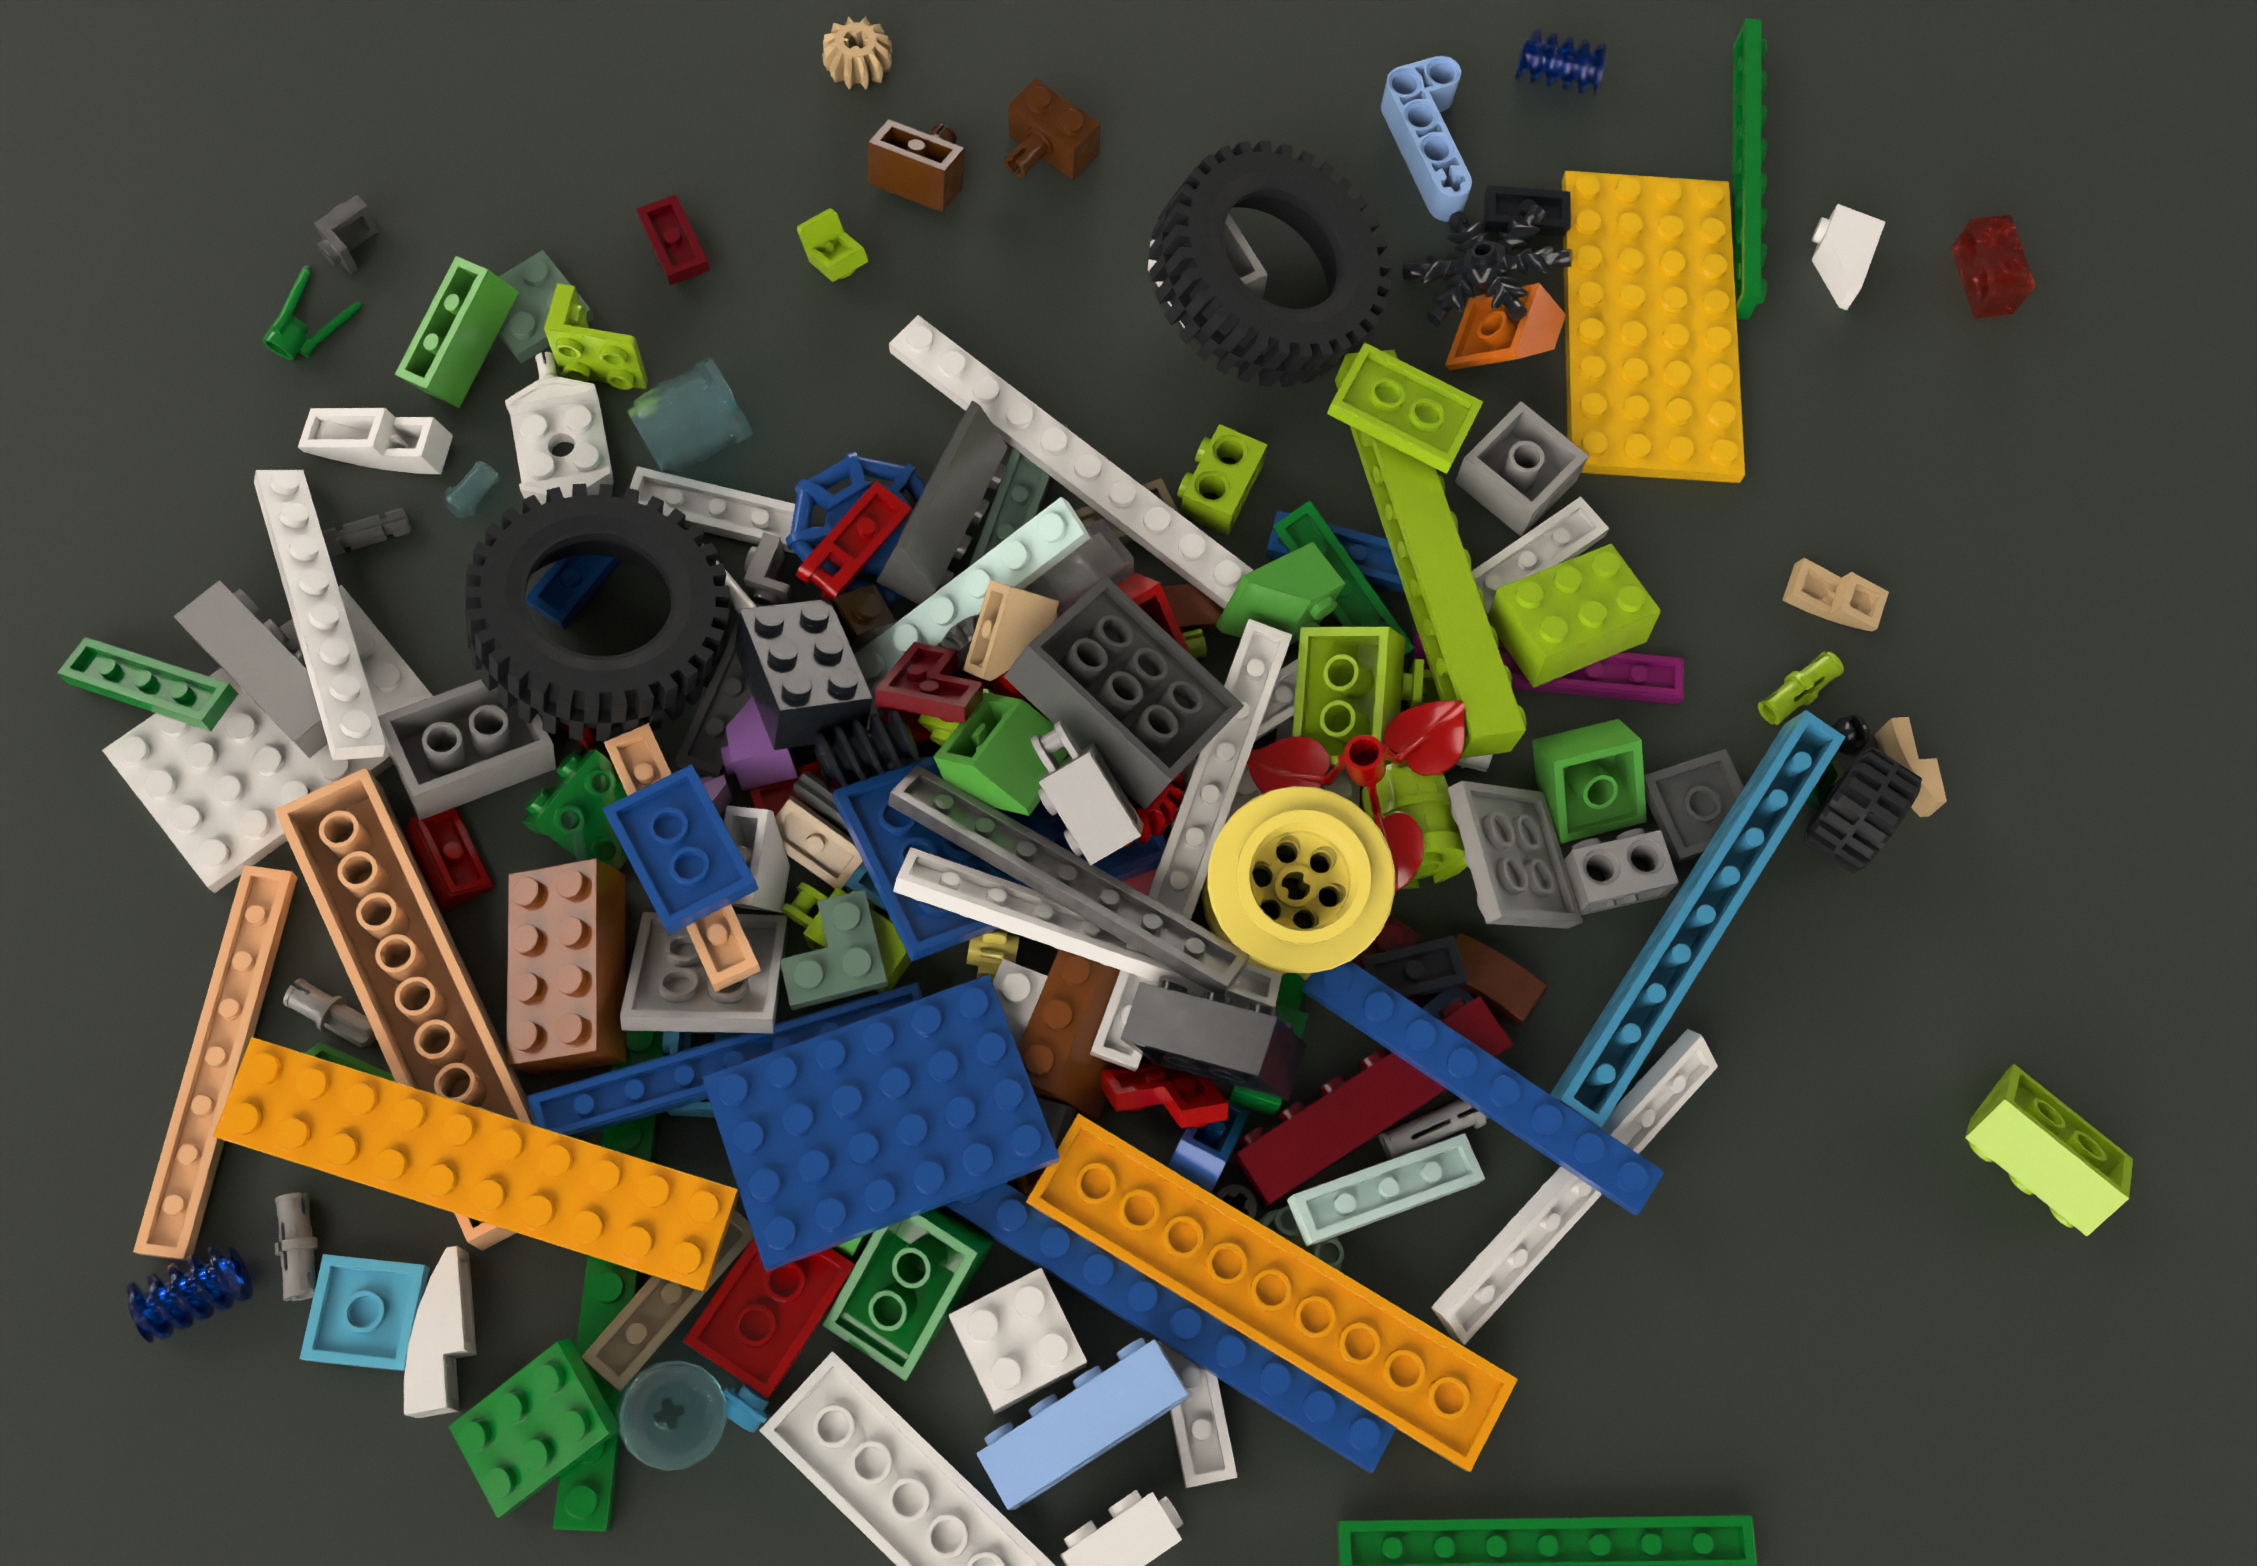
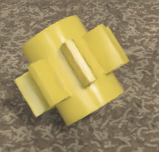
[966,928,1020,980]

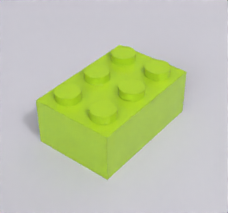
[1487,544,1661,688]

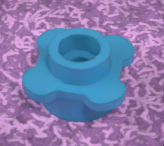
[721,1385,773,1433]

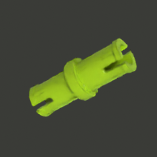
[1758,651,1844,725]

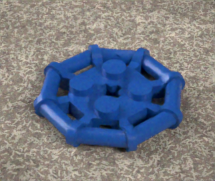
[785,452,926,608]

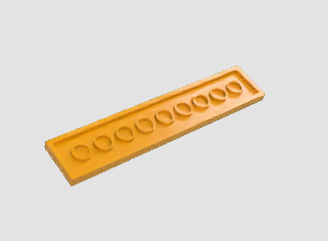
[213,1037,740,1292]
[1026,1113,1518,1472]

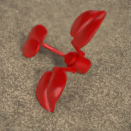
[1247,701,1465,892]

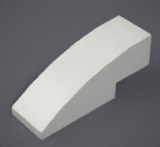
[298,408,453,474]
[404,1246,477,1418]

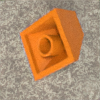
[1445,283,1566,371]

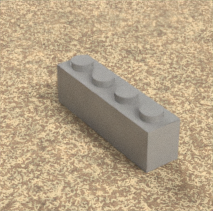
[174,580,328,758]

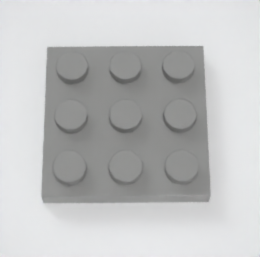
[1447,781,1583,929]
[620,912,789,1034]

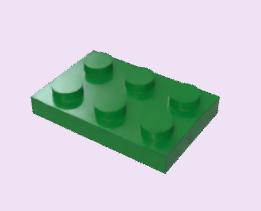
[448,1338,621,1518]

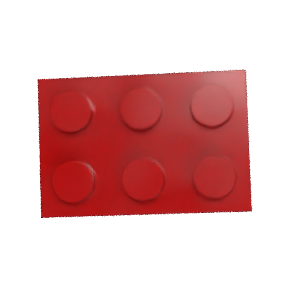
[683,1237,856,1400]

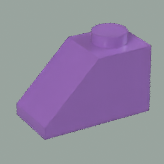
[721,696,798,791]

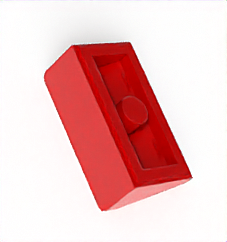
[404,807,494,912]

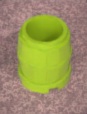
[1362,761,1467,889]

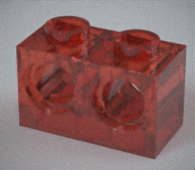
[1951,214,2035,319]

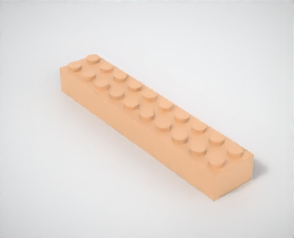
[274,767,534,1251]

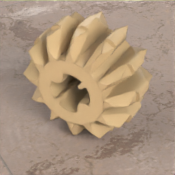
[822,16,892,90]

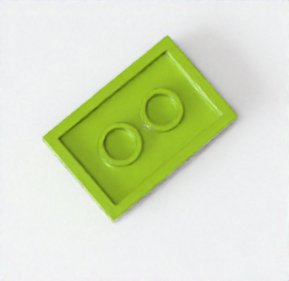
[1327,342,1483,474]

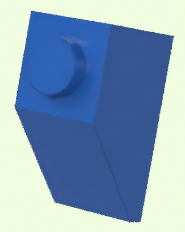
[1168,1099,1250,1193]

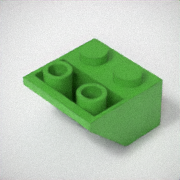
[934,692,1070,816]

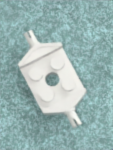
[505,352,614,505]

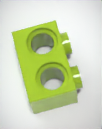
[1177,424,1268,536]

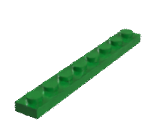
[1732,18,1767,320]
[1337,1515,1757,1566]

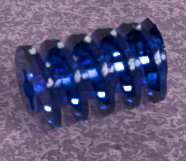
[1515,28,1606,96]
[127,1244,253,1343]

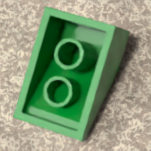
[822,1206,996,1381]

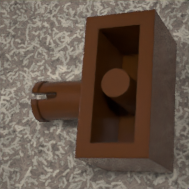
[1004,78,1101,180]
[868,119,964,212]

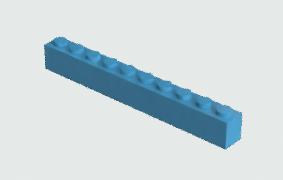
[1550,710,1845,1129]

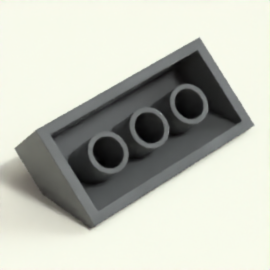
[876,401,1008,605]

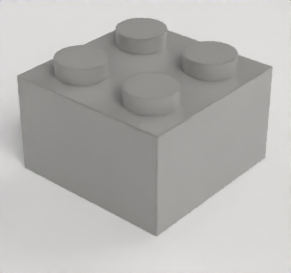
[1455,401,1589,537]

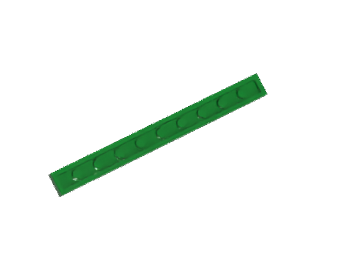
[553,1031,667,1532]

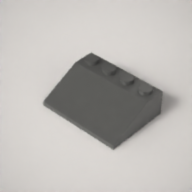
[1004,576,1244,809]

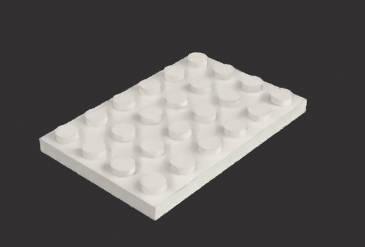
[102,585,433,893]

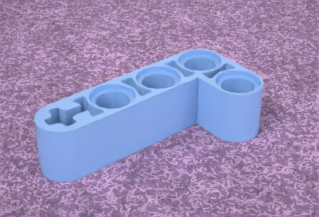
[1380,56,1472,222]

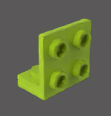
[544,283,648,390]

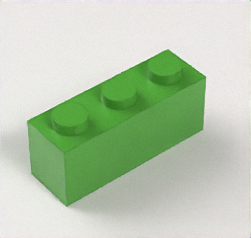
[395,256,519,409]

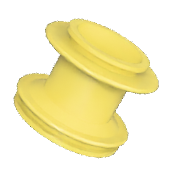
[1201,786,1395,981]

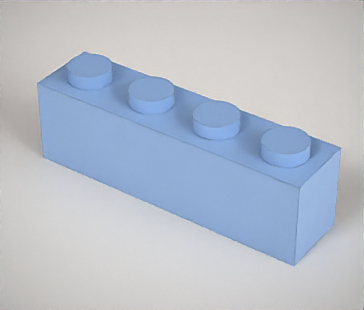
[976,1338,1191,1510]

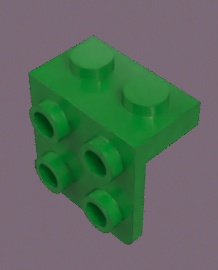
[521,749,628,870]

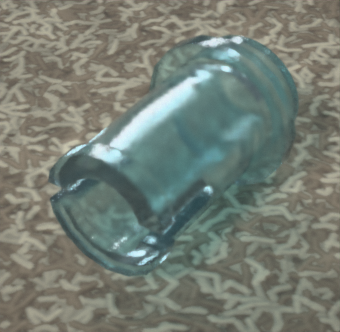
[443,461,500,519]

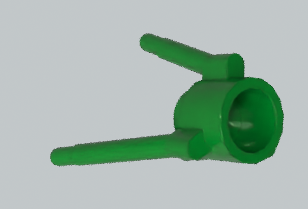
[262,266,362,361]

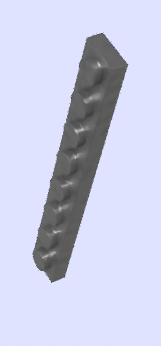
[888,765,1250,996]

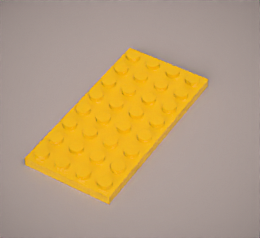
[1561,171,1745,483]

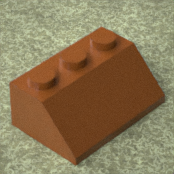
[1018,949,1120,1123]

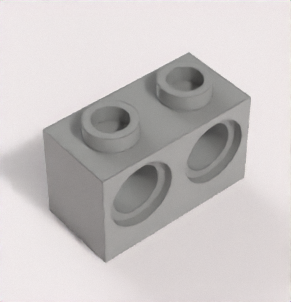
[1564,828,1679,915]

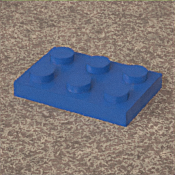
[602,764,759,935]

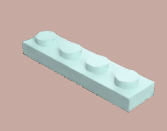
[1287,1133,1485,1247]

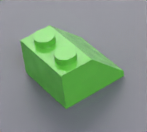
[1216,542,1346,645]
[1532,719,1647,844]

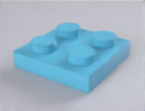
[300,1254,430,1371]

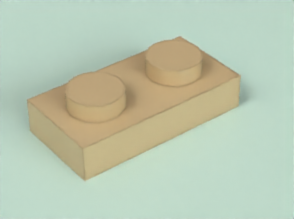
[775,795,863,889]

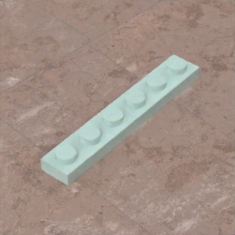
[854,497,1091,692]

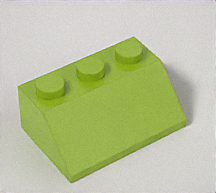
[1292,627,1405,770]
[1965,1064,2133,1236]

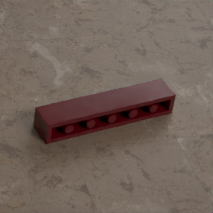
[1232,996,1513,1209]

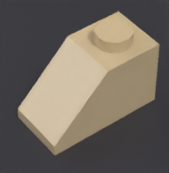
[963,580,1059,681]

